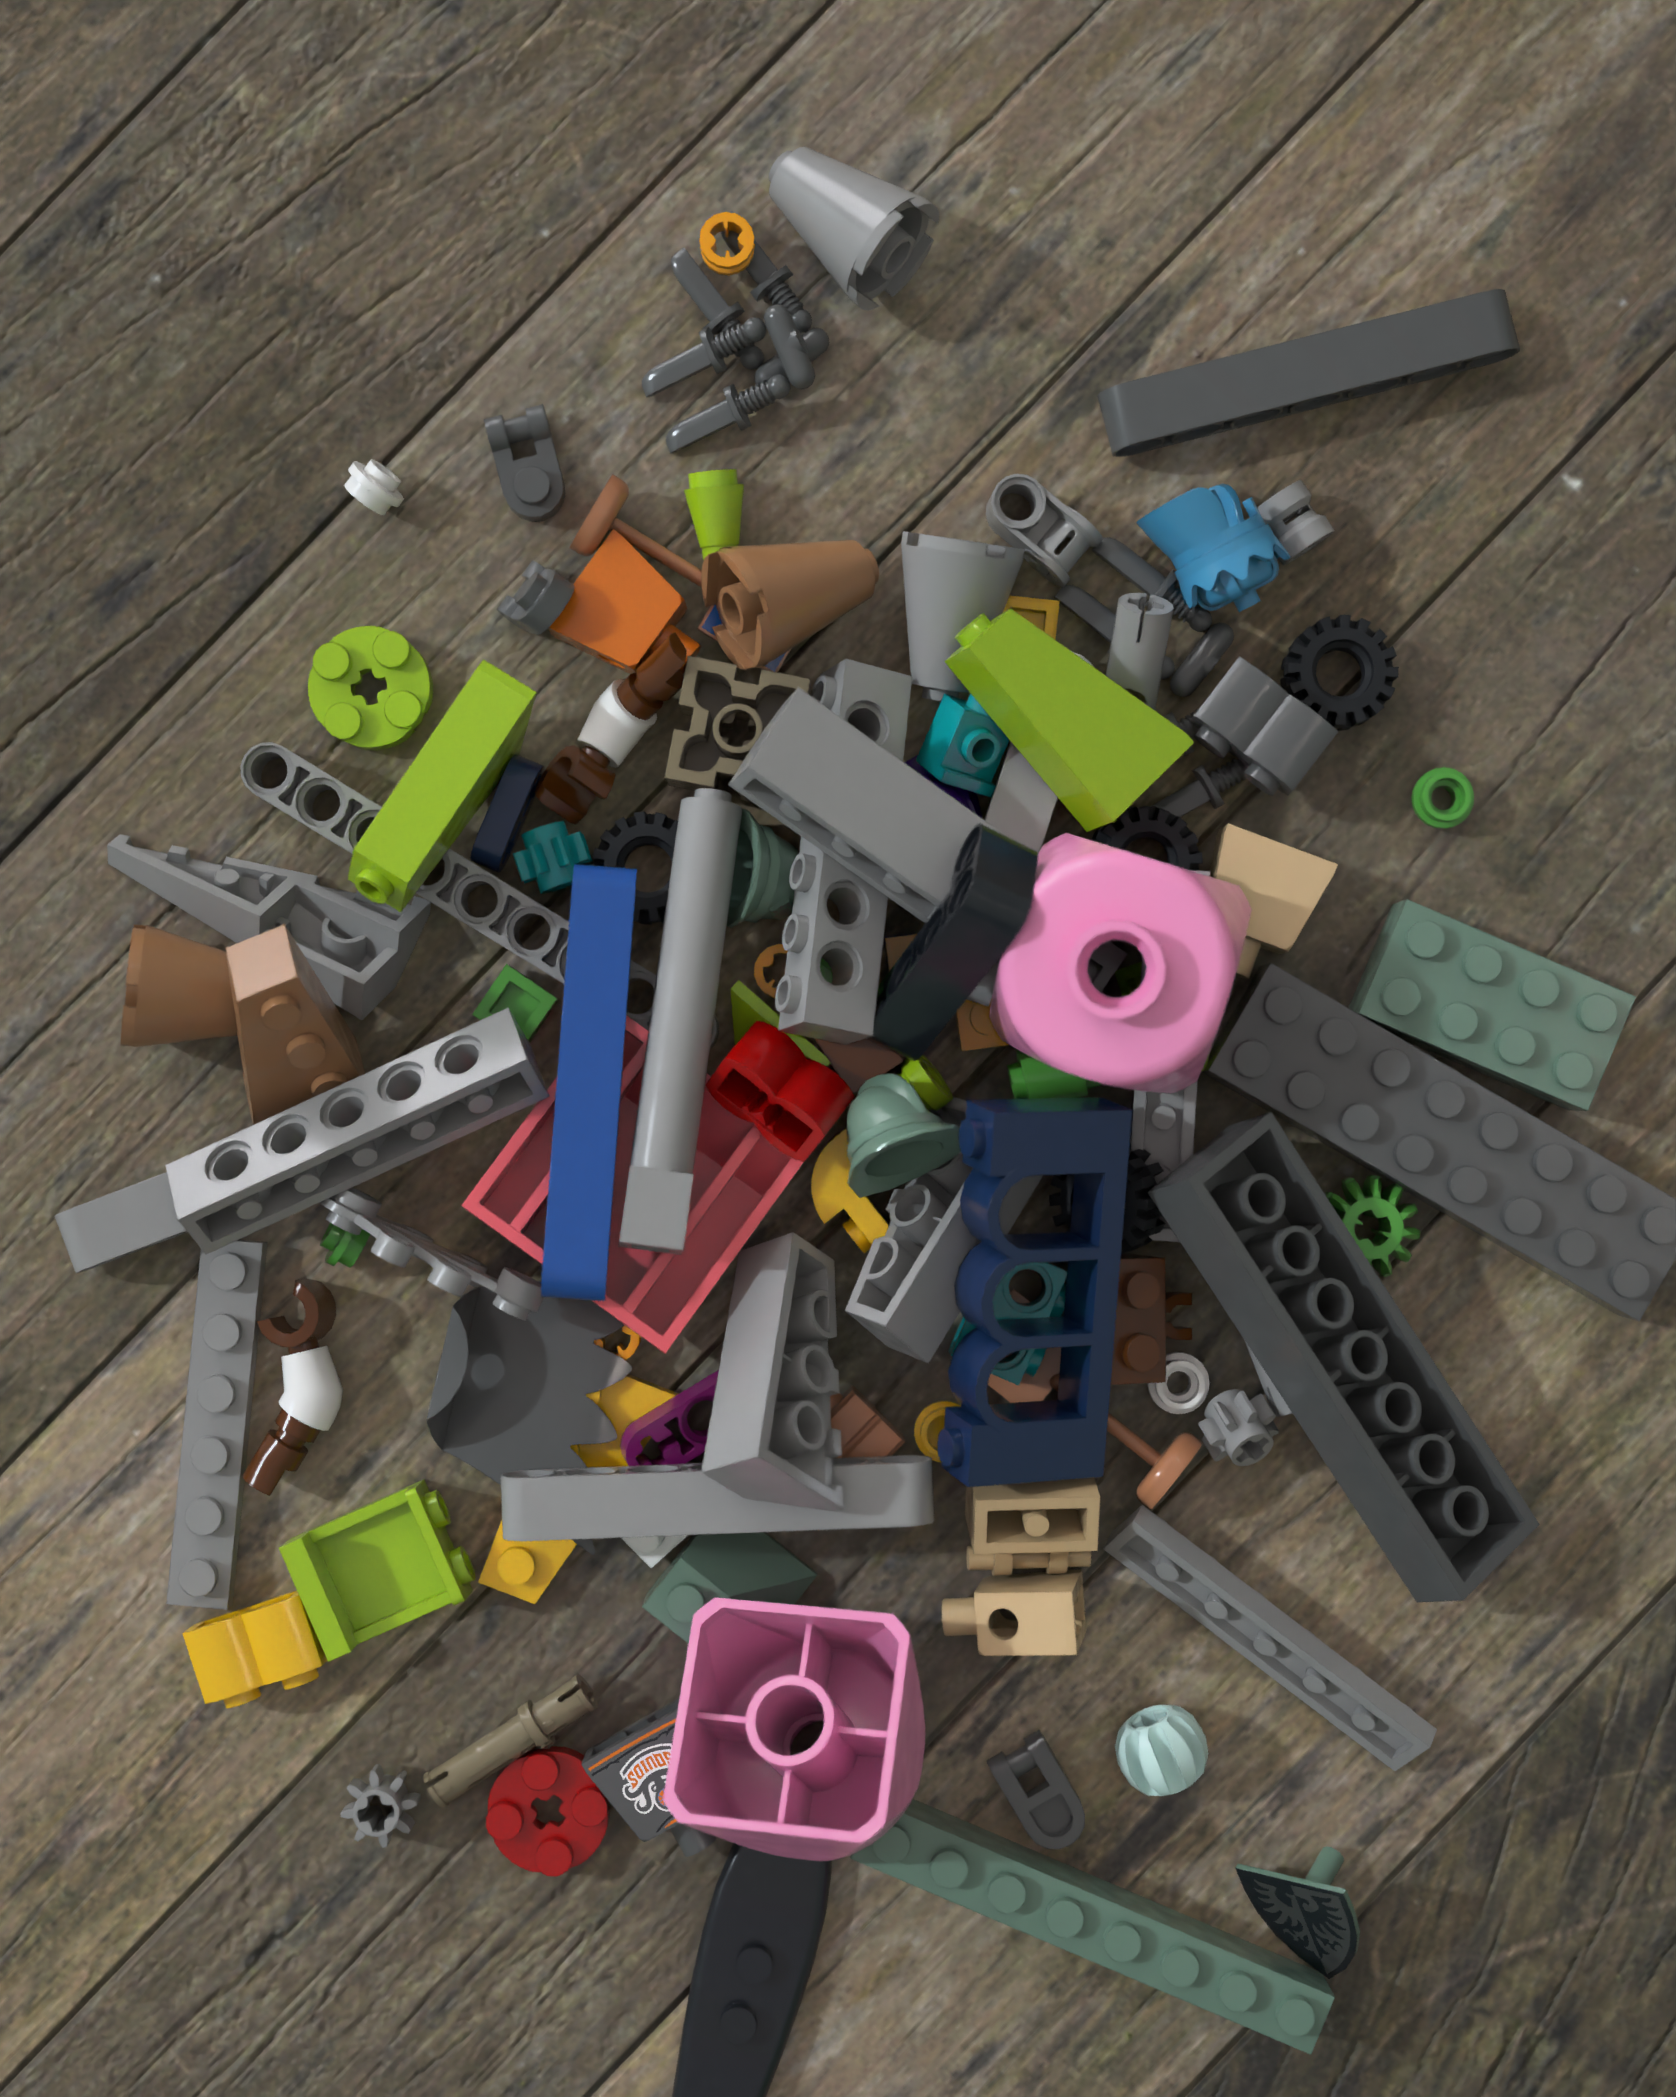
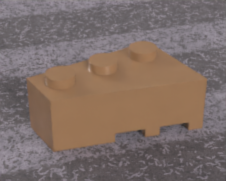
[226,924,365,1125]

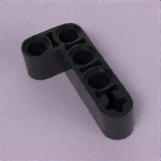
[865,823,1038,1061]

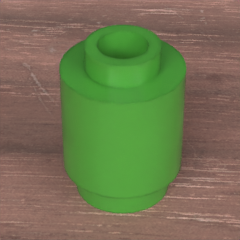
[1007,1050,1101,1099]

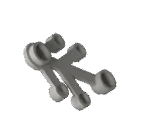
[320,1187,544,1320]

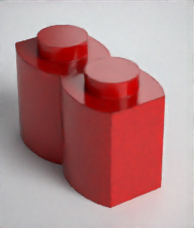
[705,1020,855,1162]

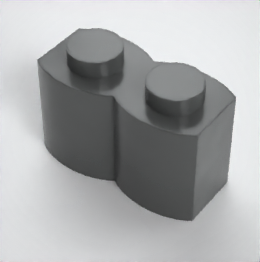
[1190,656,1339,796]

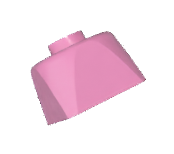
[989,833,1252,1094]
[663,1598,925,1861]

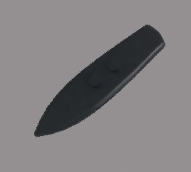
[672,1843,832,2097]

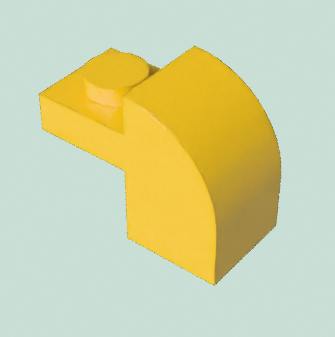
[811,1127,889,1253]

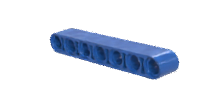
[541,864,637,1301]

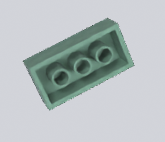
[1348,899,1636,1111]

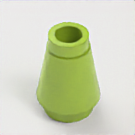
[684,469,744,560]

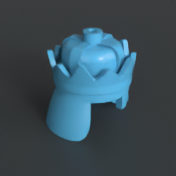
[1136,484,1291,612]

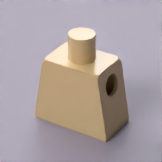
[1210,823,1338,979]
[942,1569,1087,1656]

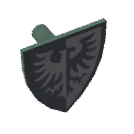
[1235,1847,1360,1979]

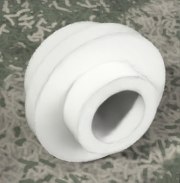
[344,459,404,515]
[1148,1352,1210,1414]

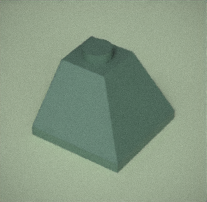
[642,1532,817,1644]

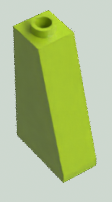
[944,608,1194,832]
[348,659,537,912]

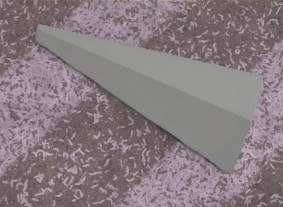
[107,834,431,1020]

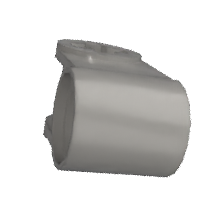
[985,474,1103,587]

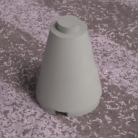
[769,147,939,310]
[901,531,1025,701]

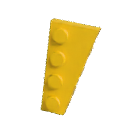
[478,1374,679,1604]

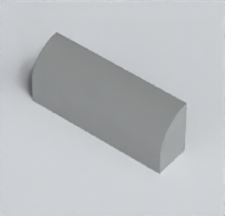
[728,687,1004,923]

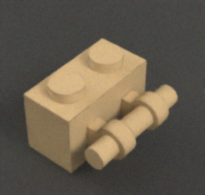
[965,1477,1100,1576]

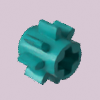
[513,821,592,894]

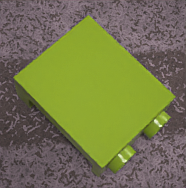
[279,1479,476,1662]

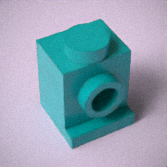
[916,693,1009,797]

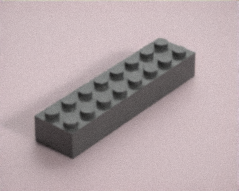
[1201,963,1676,1321]
[1148,1112,1540,1602]

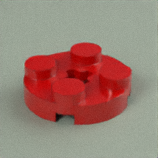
[486,1746,610,1877]

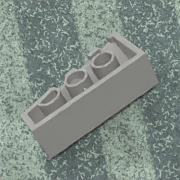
[845,1097,1043,1363]
[701,1232,844,1512]

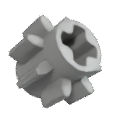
[1198,1389,1279,1466]
[340,1764,421,1848]

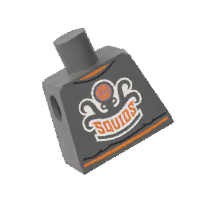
[581,1697,717,1857]

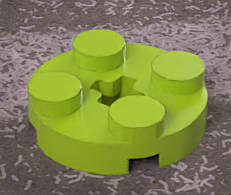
[308,626,433,750]

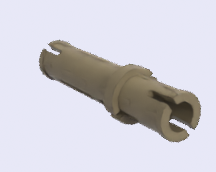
[423,1674,599,1808]

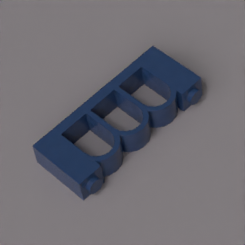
[937,1098,1132,1487]

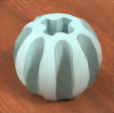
[1115,1704,1209,1796]

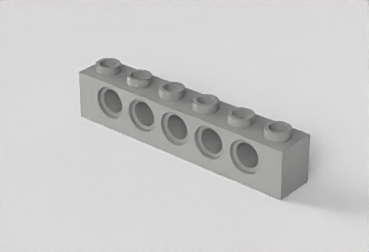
[775,659,912,1045]
[165,1007,549,1254]

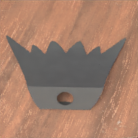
[426,1280,632,1555]

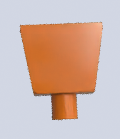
[548,529,702,674]

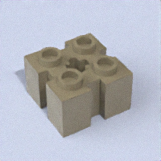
[664,656,811,802]

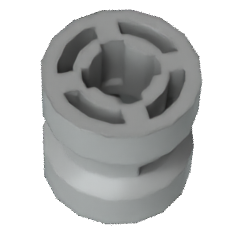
[1257,480,1335,566]

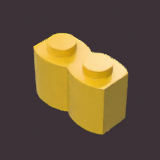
[182,1590,328,1708]

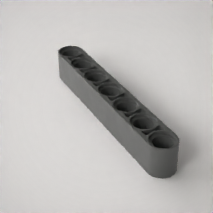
[1097,289,1520,457]

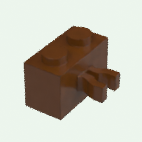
[1111,1254,1192,1385]

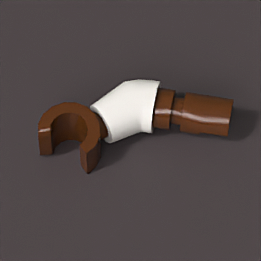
[535,633,687,825]
[242,1278,343,1496]

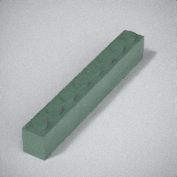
[850,1799,1335,2055]

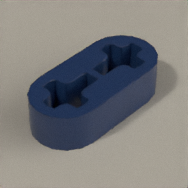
[470,754,545,872]

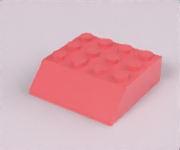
[461,1016,804,1354]

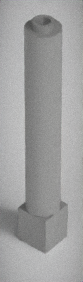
[618,788,742,1255]

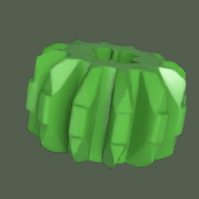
[1325,1175,1421,1277]

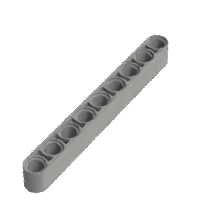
[240,742,719,1050]

